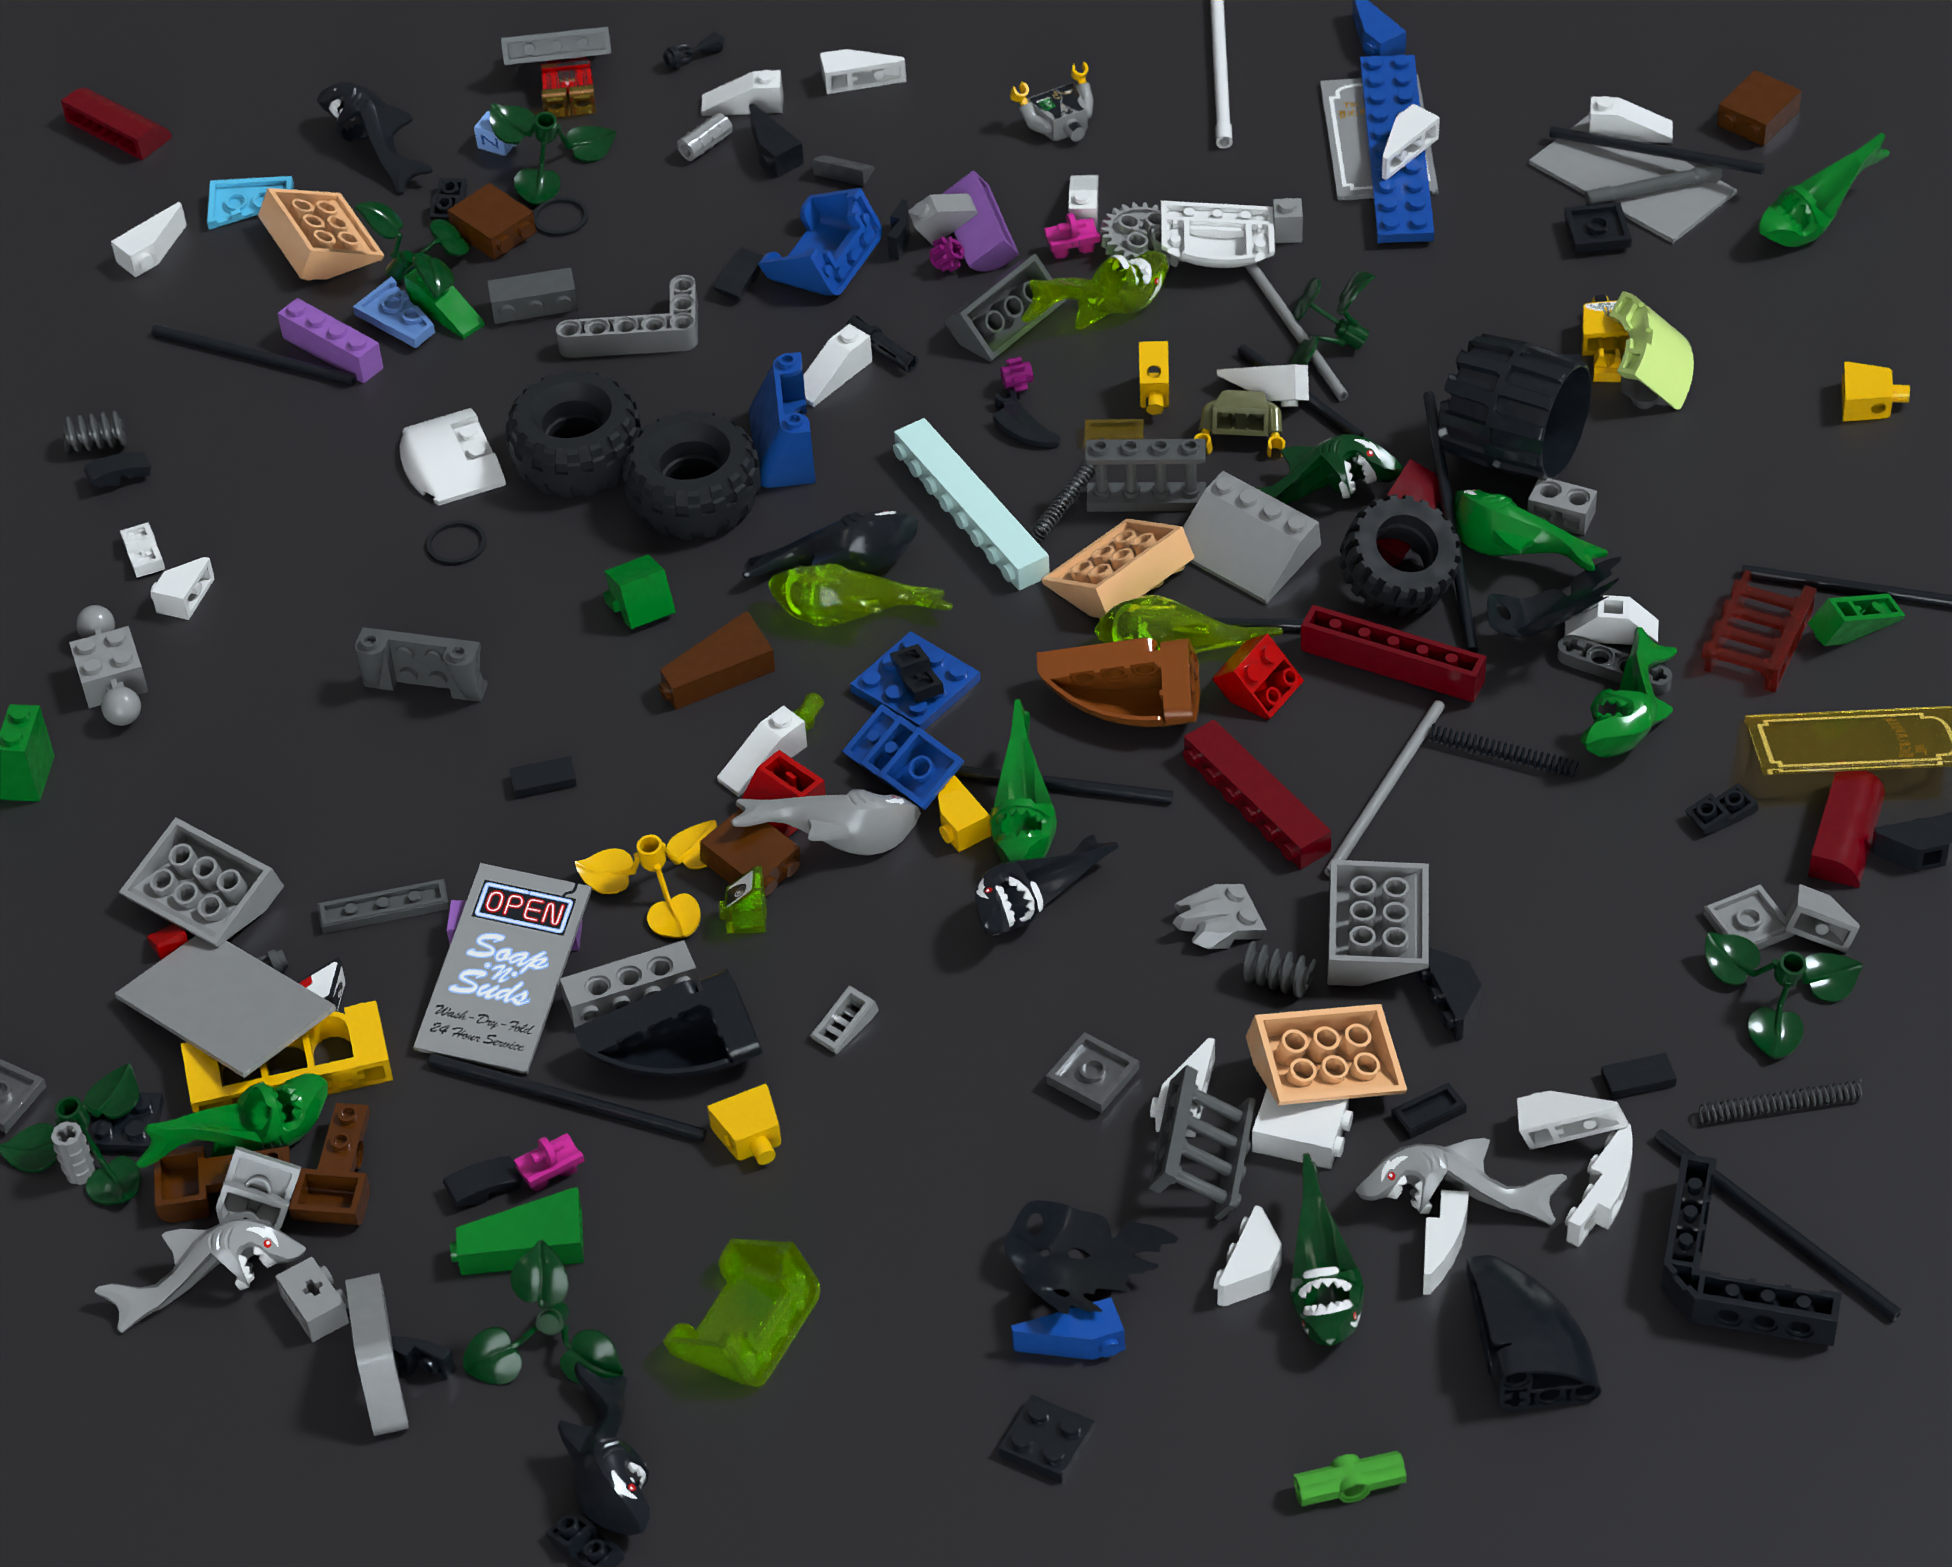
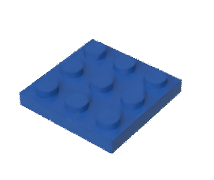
[850,631,981,730]

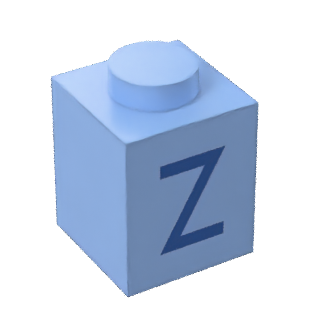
[474,111,517,156]

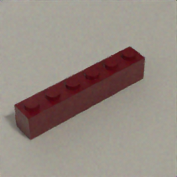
[1301,605,1486,703]
[1183,719,1332,869]

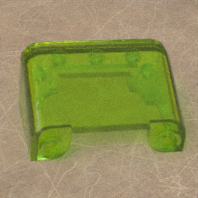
[663,1238,820,1387]

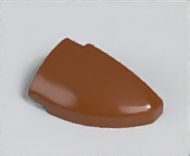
[1036,638,1200,727]

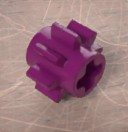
[929,236,964,272]
[1000,356,1034,392]

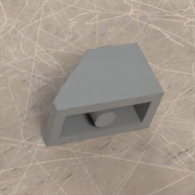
[908,193,978,246]
[1272,198,1303,243]
[1785,884,1860,953]

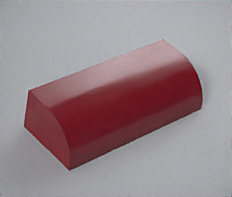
[61,88,172,160]
[1376,459,1451,567]
[1808,763,1886,888]

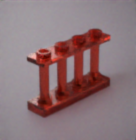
[1701,570,1817,693]

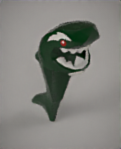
[1254,434,1402,504]
[1289,1153,1365,1346]

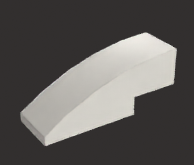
[1423,1190,1469,1295]

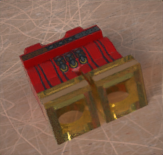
[541,57,597,117]

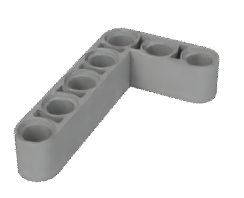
[556,275,698,358]
[345,1273,409,1436]

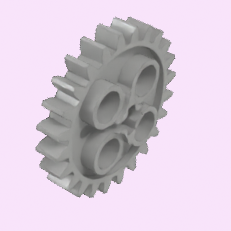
[1100,202,1183,273]

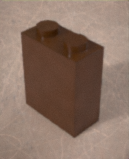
[1717,70,1802,146]
[448,183,536,260]
[700,809,800,896]

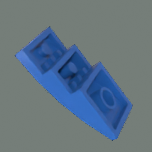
[842,703,965,810]

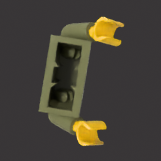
[1194,390,1286,457]

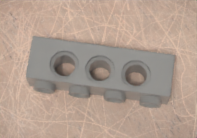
[560,940,699,1027]

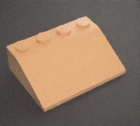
[258,188,384,281]
[1041,518,1195,620]
[1246,1004,1407,1105]

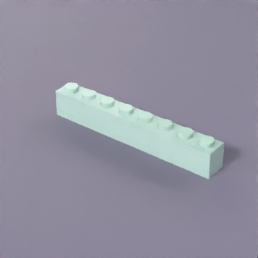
[893,418,1050,591]

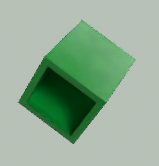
[0,704,55,802]

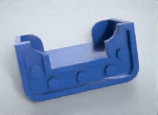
[758,188,882,296]
[749,352,816,488]

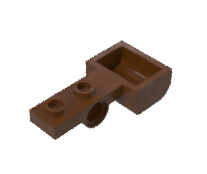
[289,1103,370,1226]
[154,1145,291,1222]

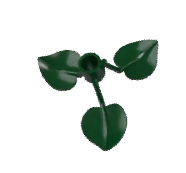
[490,103,616,205]
[354,201,470,299]
[1288,271,1376,365]
[1705,932,1863,1059]
[0,1063,141,1205]
[463,1240,624,1385]

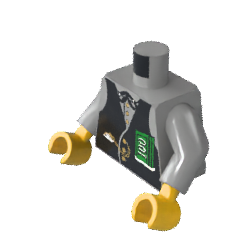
[1010,62,1094,141]

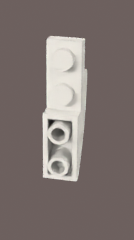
[1565,1123,1633,1247]

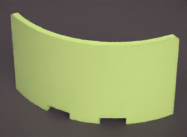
[1609,291,1694,410]

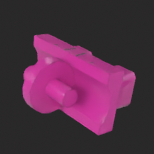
[1044,213,1101,259]
[514,1133,584,1192]

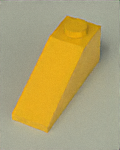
[937,775,991,852]

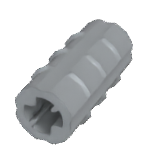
[677,113,732,161]
[51,1121,96,1185]

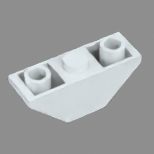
[1564,595,1659,645]
[1214,1205,1282,1307]

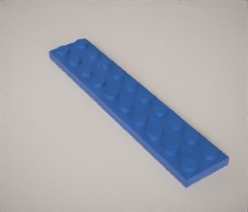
[1360,54,1434,243]

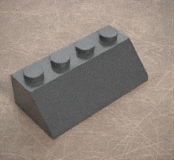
[943,254,1067,362]

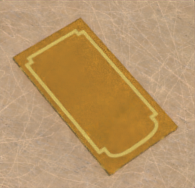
[1744,706,1952,775]

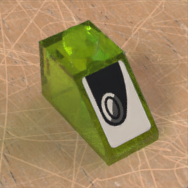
[719,866,767,933]

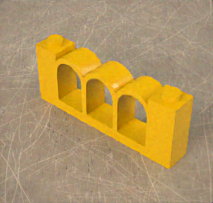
[181,1000,393,1113]

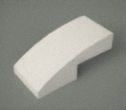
[120,522,165,578]

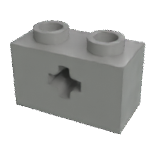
[276,1257,349,1342]

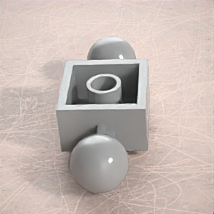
[69,605,148,726]

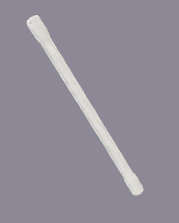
[1210,0,1232,149]

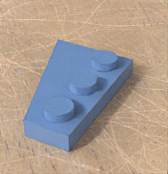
[353,276,435,348]

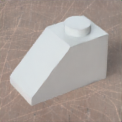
[151,557,215,620]

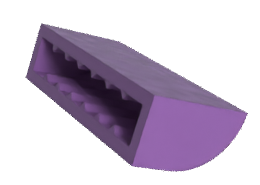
[942,170,1019,272]

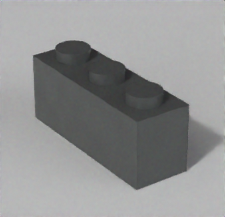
[487,267,578,324]

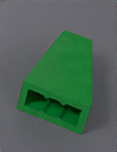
[450,1187,584,1275]

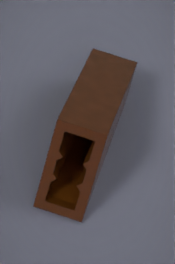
[658,611,776,710]

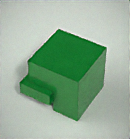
[603,555,676,629]

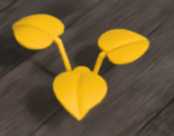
[575,820,717,939]

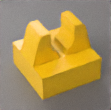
[1593,349,1623,382]

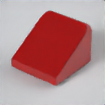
[146,924,188,960]

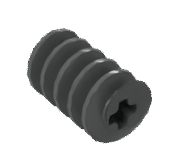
[63,411,126,453]
[1243,941,1317,998]

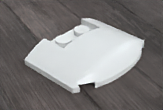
[1161,201,1275,268]
[400,408,506,506]

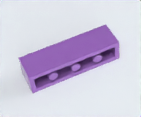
[278,298,384,384]

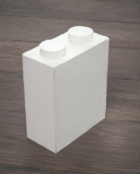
[1252,1088,1353,1169]

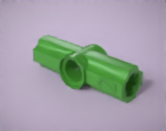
[1293,1451,1407,1506]

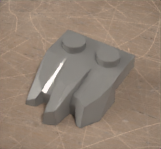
[1172,884,1267,949]
[216,1146,301,1230]

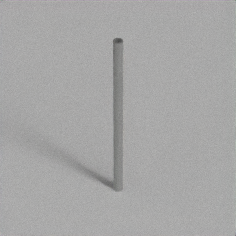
[1245,263,1349,401]
[1324,700,1445,877]

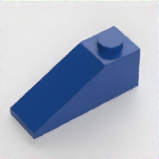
[1352,0,1406,57]
[1011,1297,1125,1360]

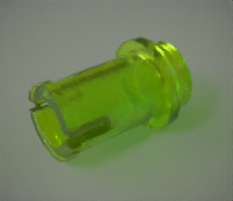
[793,693,824,731]

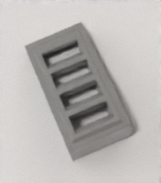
[810,985,879,1054]

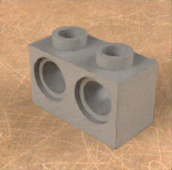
[1528,478,1597,536]

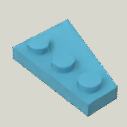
[207,176,294,230]

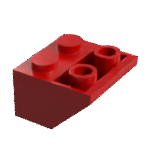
[1212,633,1304,720]
[738,750,826,837]

